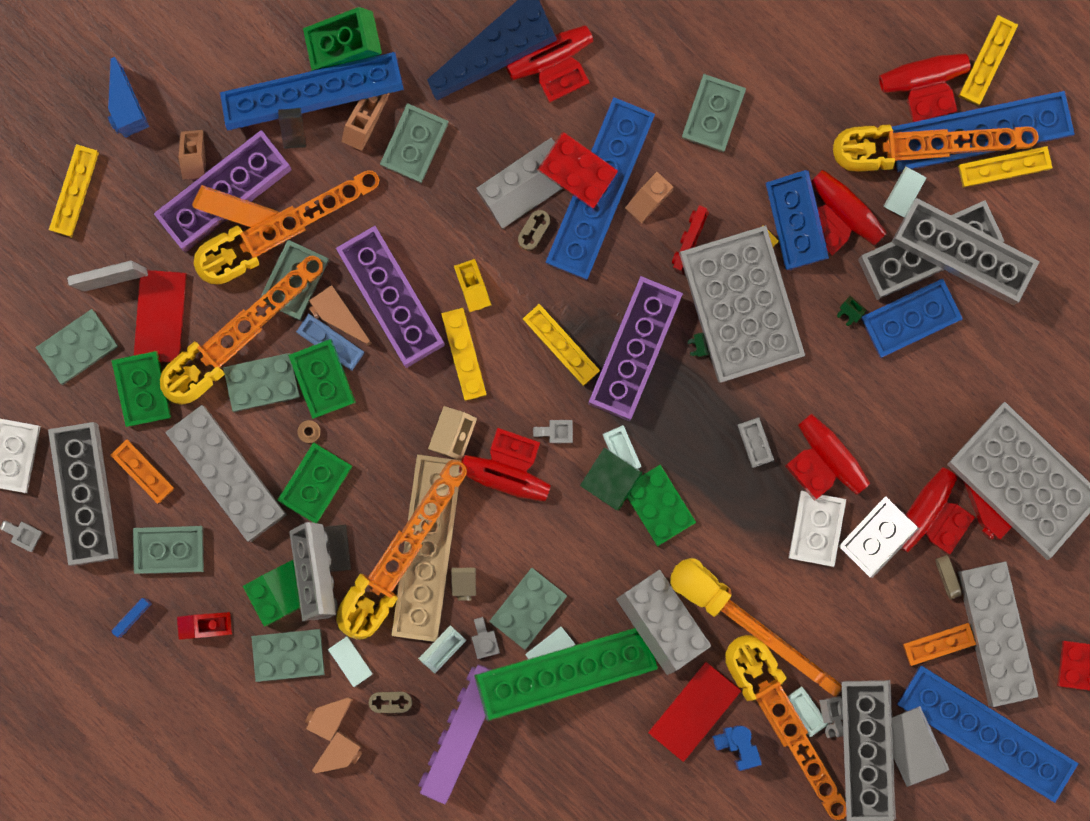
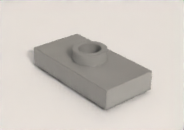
[737,418,774,468]

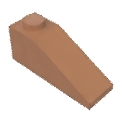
[341,93,390,151]
[309,285,372,346]

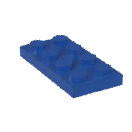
[766,170,829,270]
[861,278,963,358]

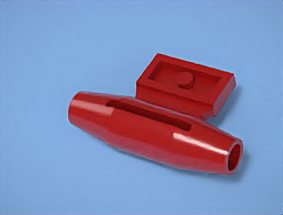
[506,25,593,103]
[878,53,971,122]
[811,170,887,256]
[785,414,870,501]
[458,428,550,502]
[900,467,975,555]

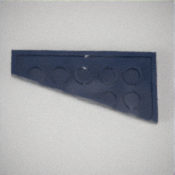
[427,0,557,100]

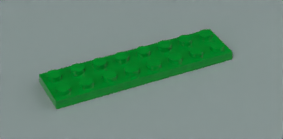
[474,628,658,720]

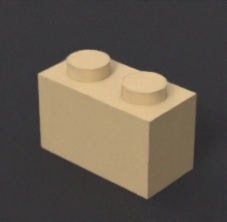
[428,406,477,461]

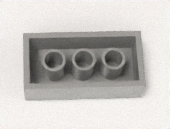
[616,570,711,675]

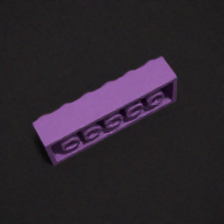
[154,130,292,253]
[336,226,445,368]
[588,276,683,421]
[418,664,491,804]

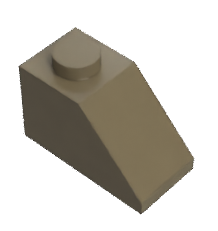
[452,568,476,601]

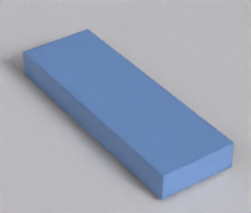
[296,314,365,371]

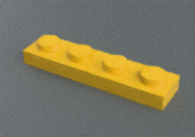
[958,15,1018,106]
[49,144,99,238]
[958,146,1052,188]
[523,304,600,386]
[441,308,487,401]

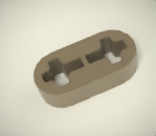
[518,210,550,251]
[935,555,962,600]
[369,692,413,713]

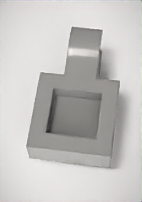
[533,420,573,443]
[0,521,43,552]
[472,617,500,659]
[819,696,844,738]

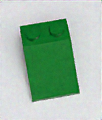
[303,7,382,71]
[242,560,300,627]

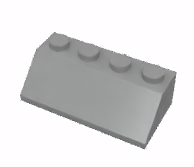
[476,138,563,229]
[289,522,337,621]

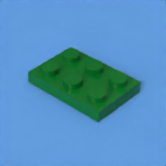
[288,339,356,419]
[111,351,172,427]
[277,442,353,524]
[627,465,696,547]

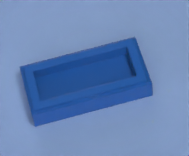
[112,598,152,638]

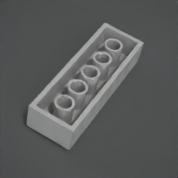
[892,198,1040,305]
[858,200,1004,300]
[165,405,287,542]
[48,422,119,566]
[957,562,1038,707]
[842,680,896,821]

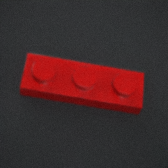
[672,205,709,275]

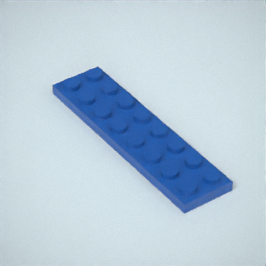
[220,52,404,131]
[892,91,1075,172]
[545,97,655,280]
[897,665,1079,803]

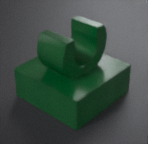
[837,296,867,326]
[688,333,710,357]

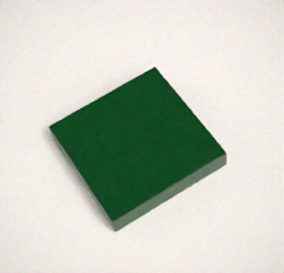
[580,448,643,511]

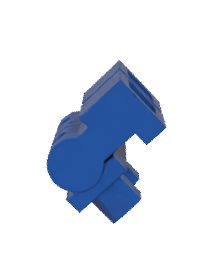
[712,725,762,771]

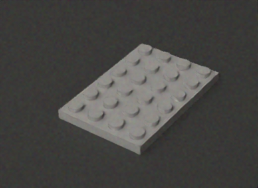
[679,226,805,383]
[947,402,1090,560]

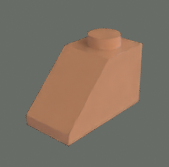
[179,130,206,180]
[625,172,673,224]
[305,697,353,741]
[312,731,362,773]

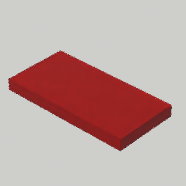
[134,270,187,363]
[648,662,741,762]

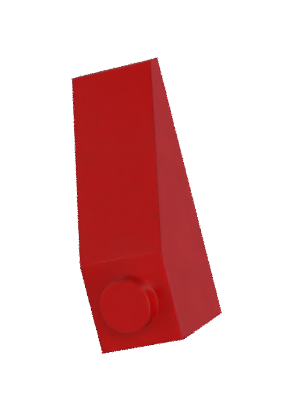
[963,480,1012,540]

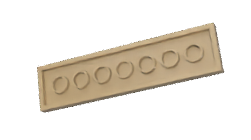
[392,455,461,642]

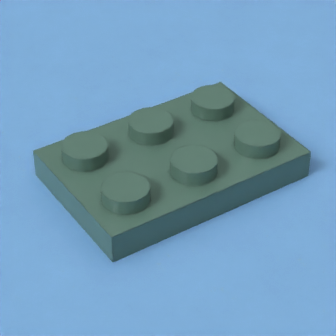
[681,74,746,153]
[380,103,449,184]
[260,240,329,321]
[36,309,119,385]
[223,353,300,412]
[133,526,204,574]
[489,568,567,650]
[251,629,325,682]

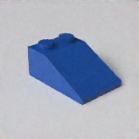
[108,57,150,138]

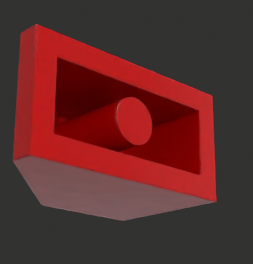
[177,612,232,640]

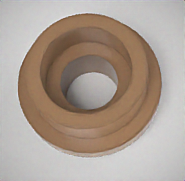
[298,420,321,443]

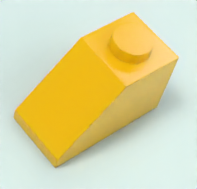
[454,259,491,312]

